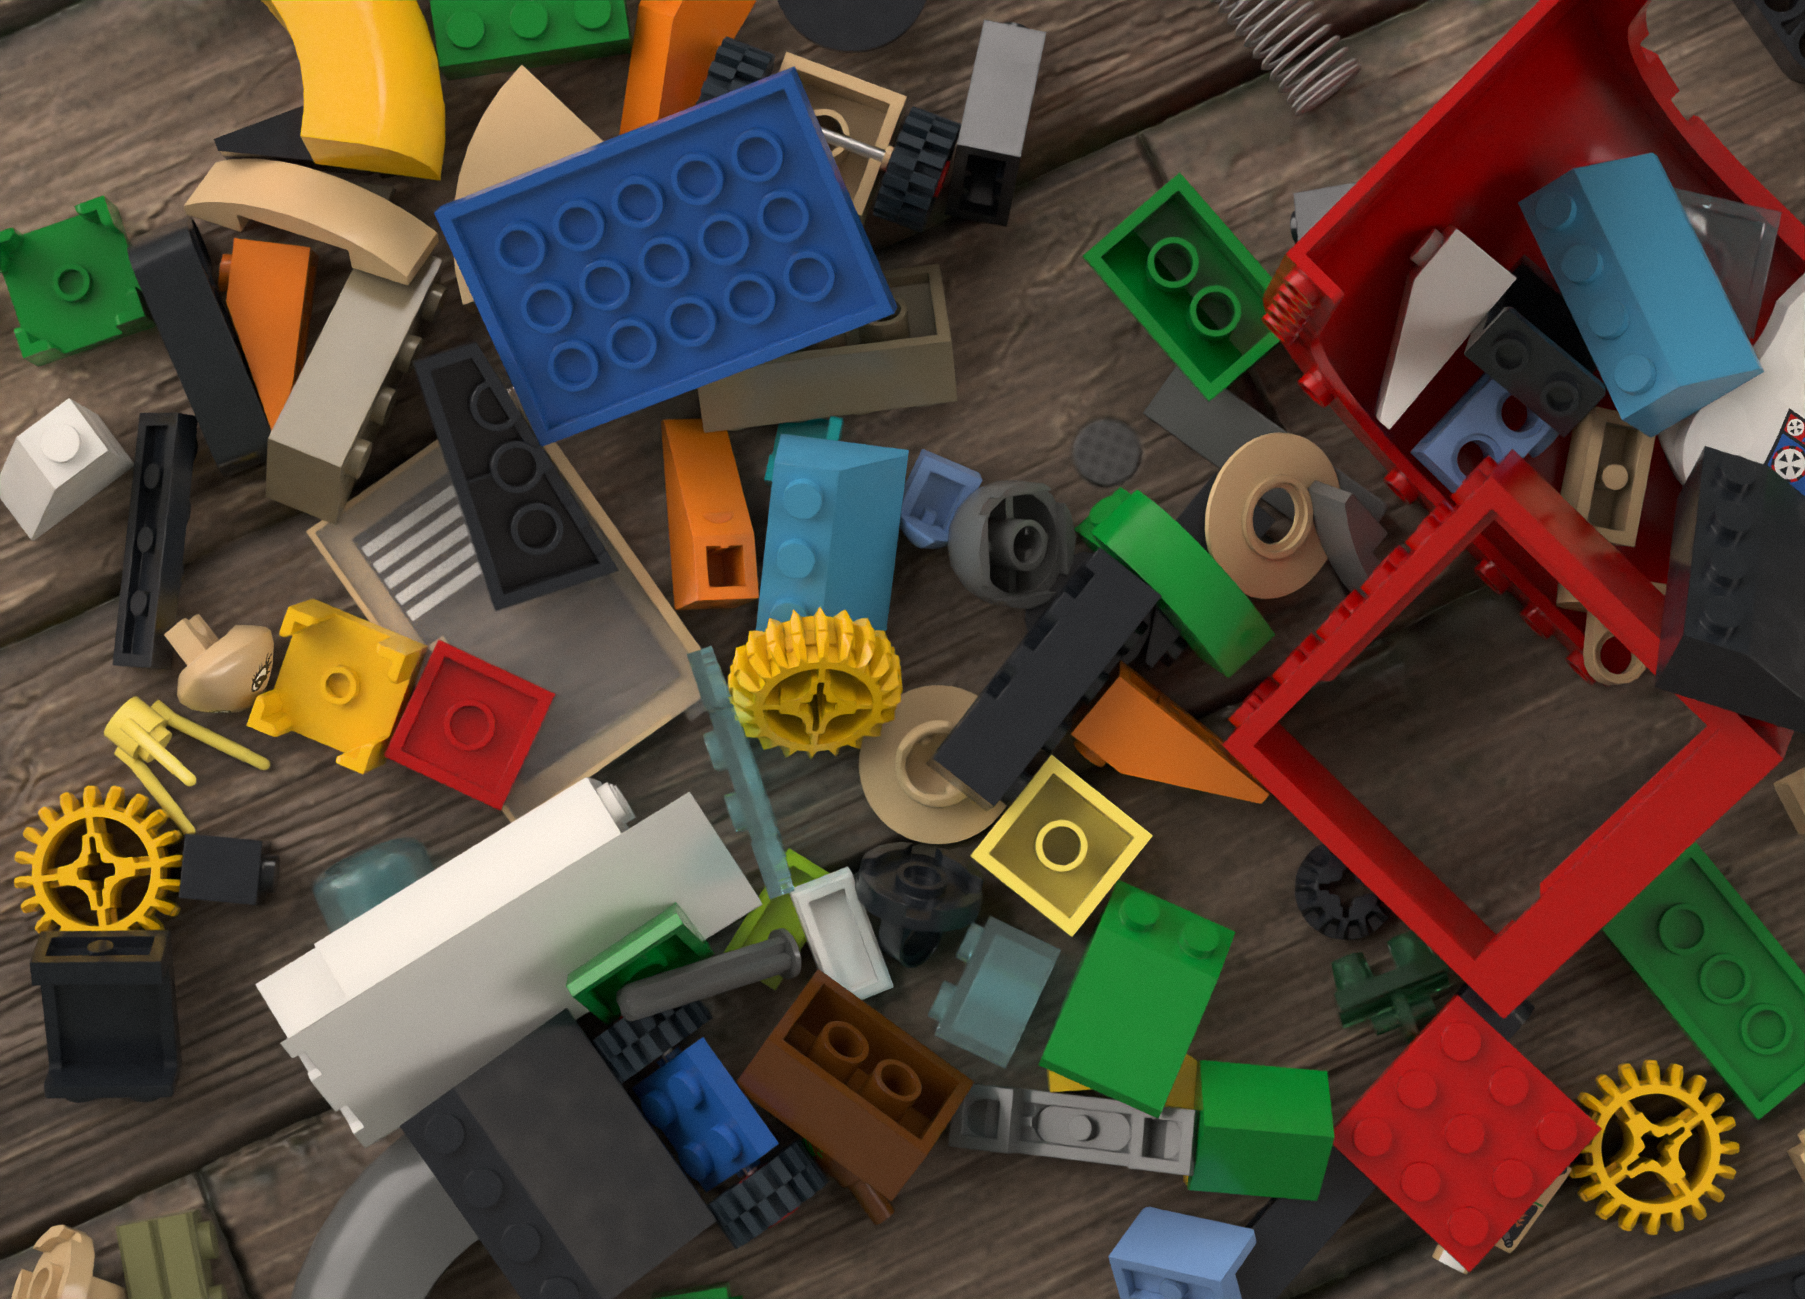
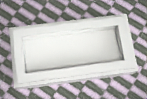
[788,866,894,1000]

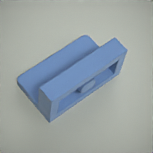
[1108,1207,1257,1299]

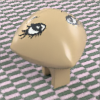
[164,614,274,713]

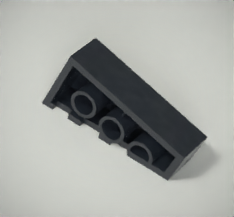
[412,342,619,611]

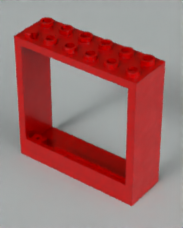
[1222,449,1794,1019]

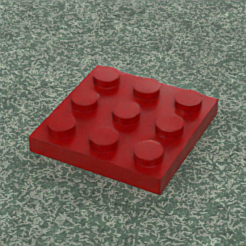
[1333,995,1602,1272]

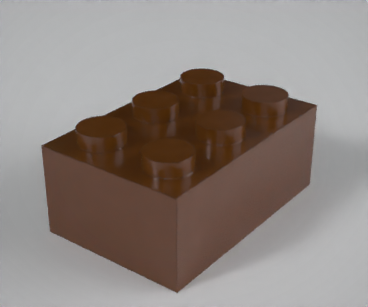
[736,969,975,1201]

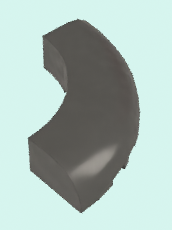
[290,1134,479,1299]

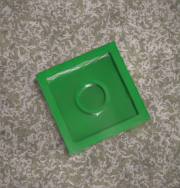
[0,195,157,367]

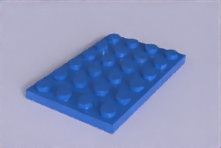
[434,66,897,447]

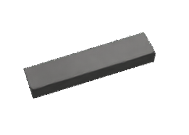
[1143,366,1390,522]

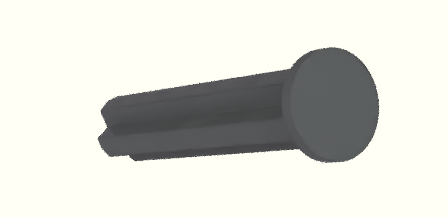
[616,928,801,1022]

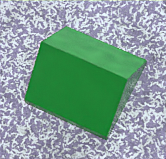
[1187,1060,1335,1201]

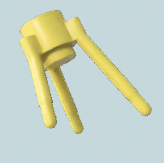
[104,696,270,835]

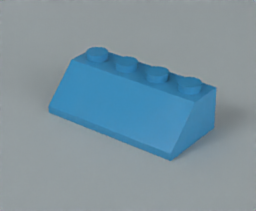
[1518,153,1764,438]

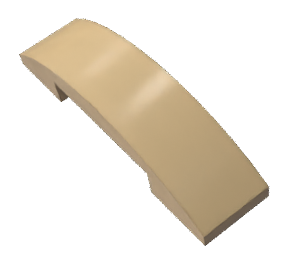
[184,158,439,286]

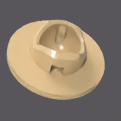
[859,685,1006,844]

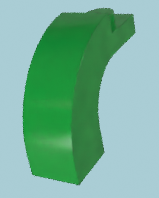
[1074,487,1275,678]

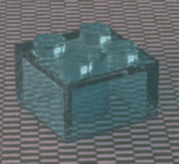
[928,915,1061,1069]

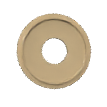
[1205,432,1340,599]

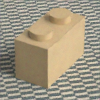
[1560,407,1656,547]

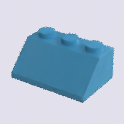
[756,434,909,632]

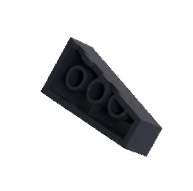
[926,548,1161,811]

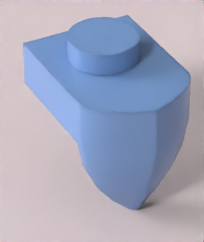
[899,449,982,549]

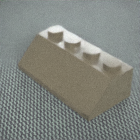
[697,264,958,433]

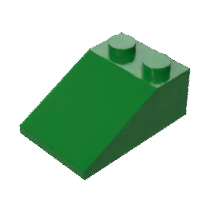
[1038,880,1235,1118]

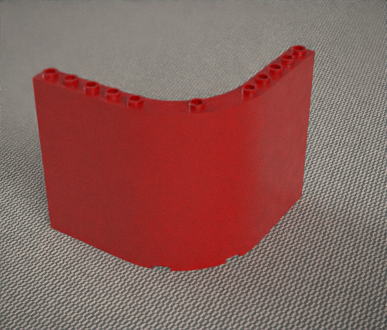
[1261,0,1805,687]

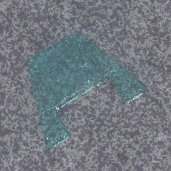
[687,646,795,899]

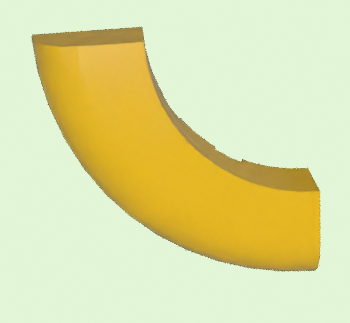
[261,0,445,181]

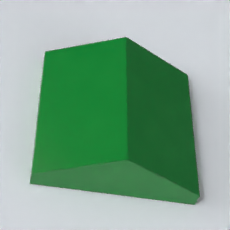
[566,902,715,1025]

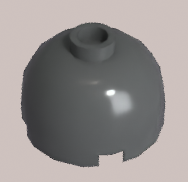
[947,480,1076,609]

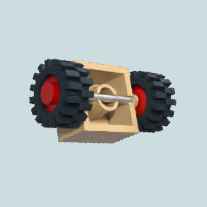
[696,36,961,233]

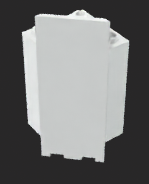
[255,777,763,1149]

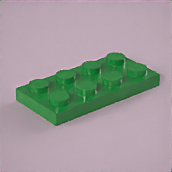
[1599,841,1805,1120]

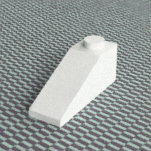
[1374,224,1517,429]

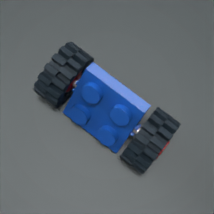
[591,1000,830,1249]

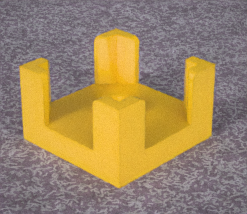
[246,598,428,774]

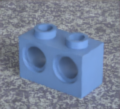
[1410,372,1559,493]

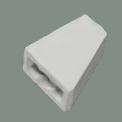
[0,398,134,541]

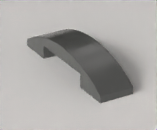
[948,1084,1199,1176]

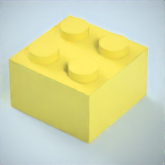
[970,755,1153,937]

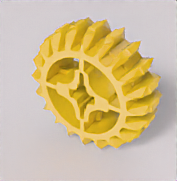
[728,607,903,760]
[14,785,183,934]
[1568,1059,1739,1235]

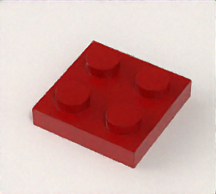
[384,639,557,811]

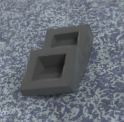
[1308,480,1388,597]

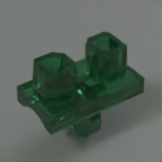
[1331,930,1450,1044]

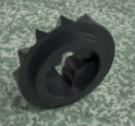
[1295,843,1392,940]

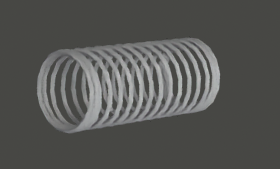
[1210,0,1362,116]

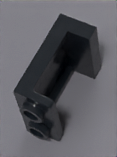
[1464,254,1606,438]
[30,930,182,1103]

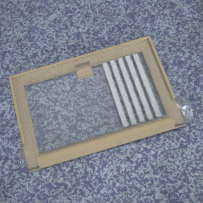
[306,370,725,823]

